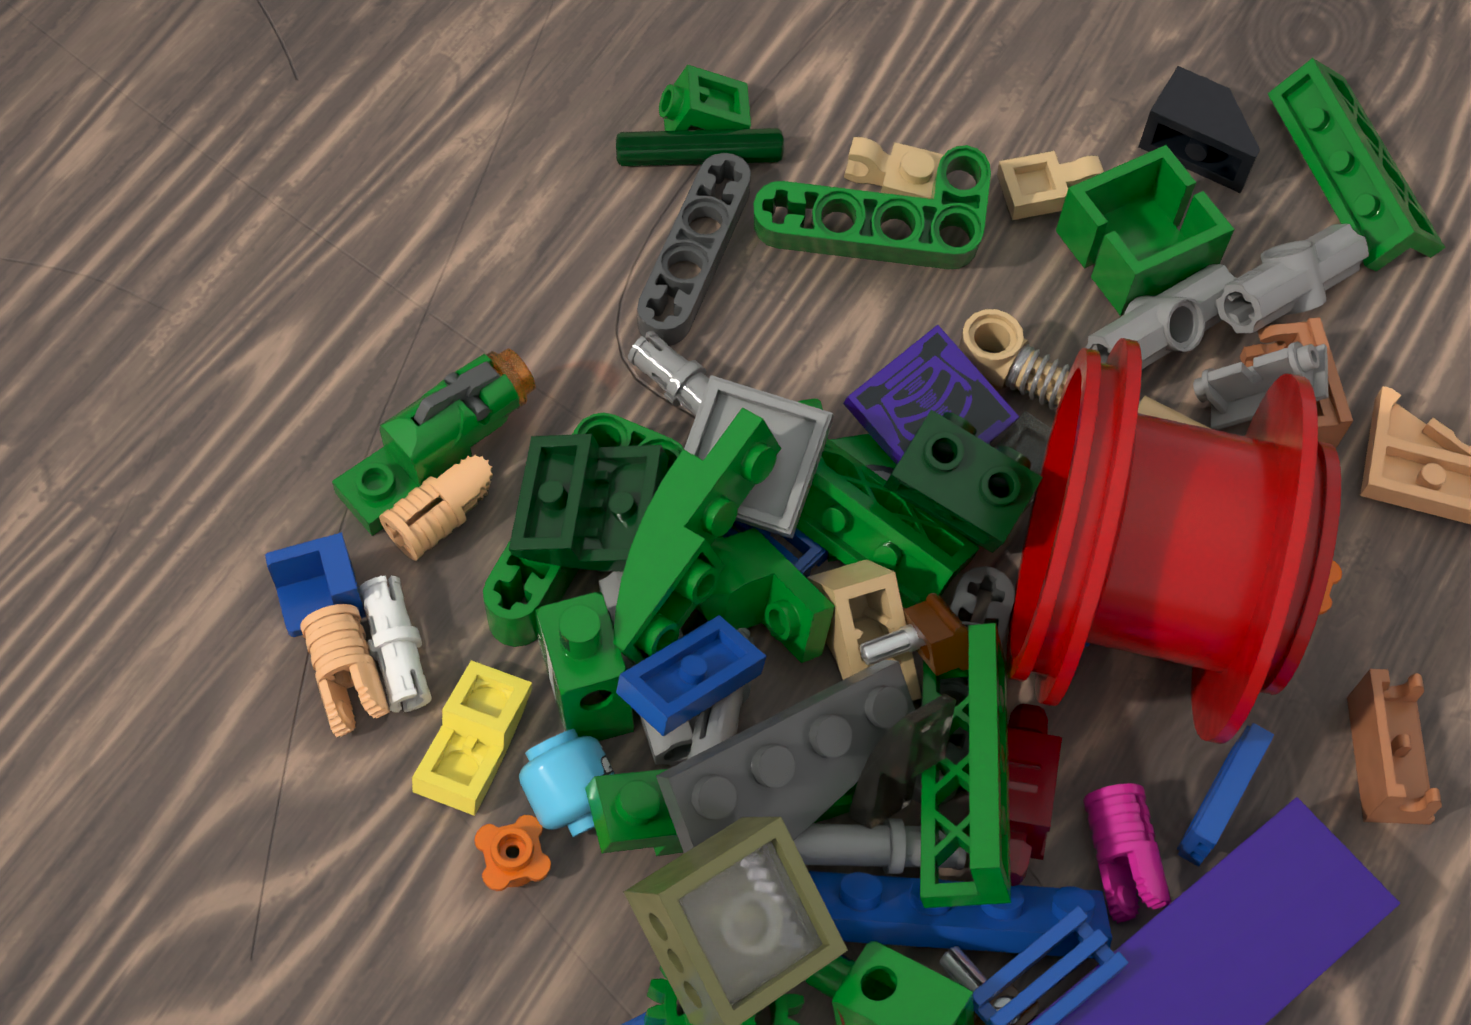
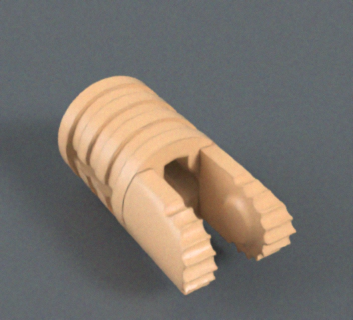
[379,454,493,561]
[300,604,390,737]

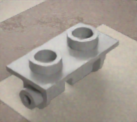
[1193,341,1329,430]

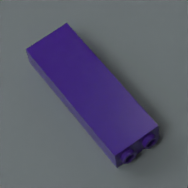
[1027,797,1401,1025]

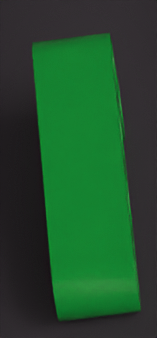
[753,145,991,270]
[483,413,684,647]

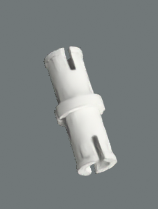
[359,575,432,712]

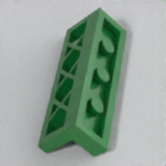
[1268,58,1446,272]
[796,438,979,608]
[920,623,1011,908]

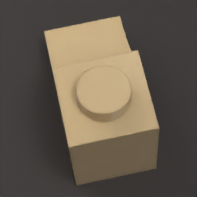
[807,559,922,701]

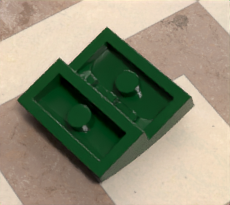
[509,434,669,572]

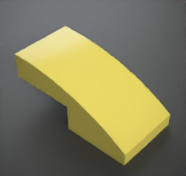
[412,660,532,816]

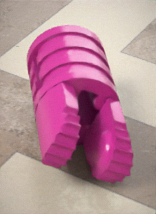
[1083,783,1171,924]

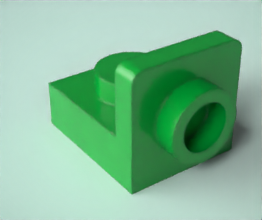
[659,65,751,131]

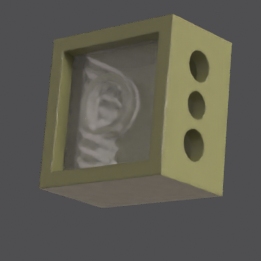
[623,817,848,1025]

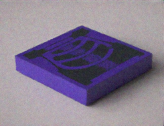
[843,325,1019,465]

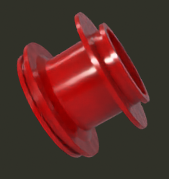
[1006,338,1341,744]

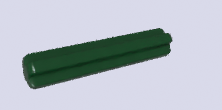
[616,128,784,166]

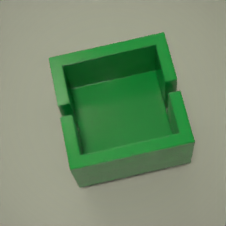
[1056,145,1235,316]

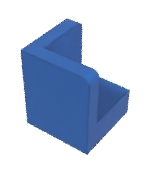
[265,532,366,637]

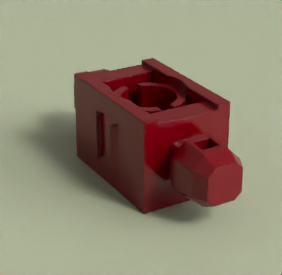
[1008,703,1062,886]

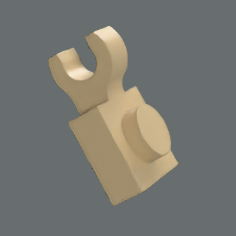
[844,137,943,199]
[997,151,1104,220]

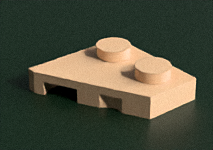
[1360,386,1471,524]

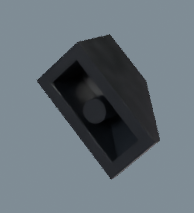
[1138,66,1260,193]

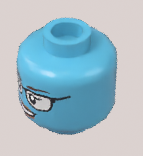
[519,729,615,837]

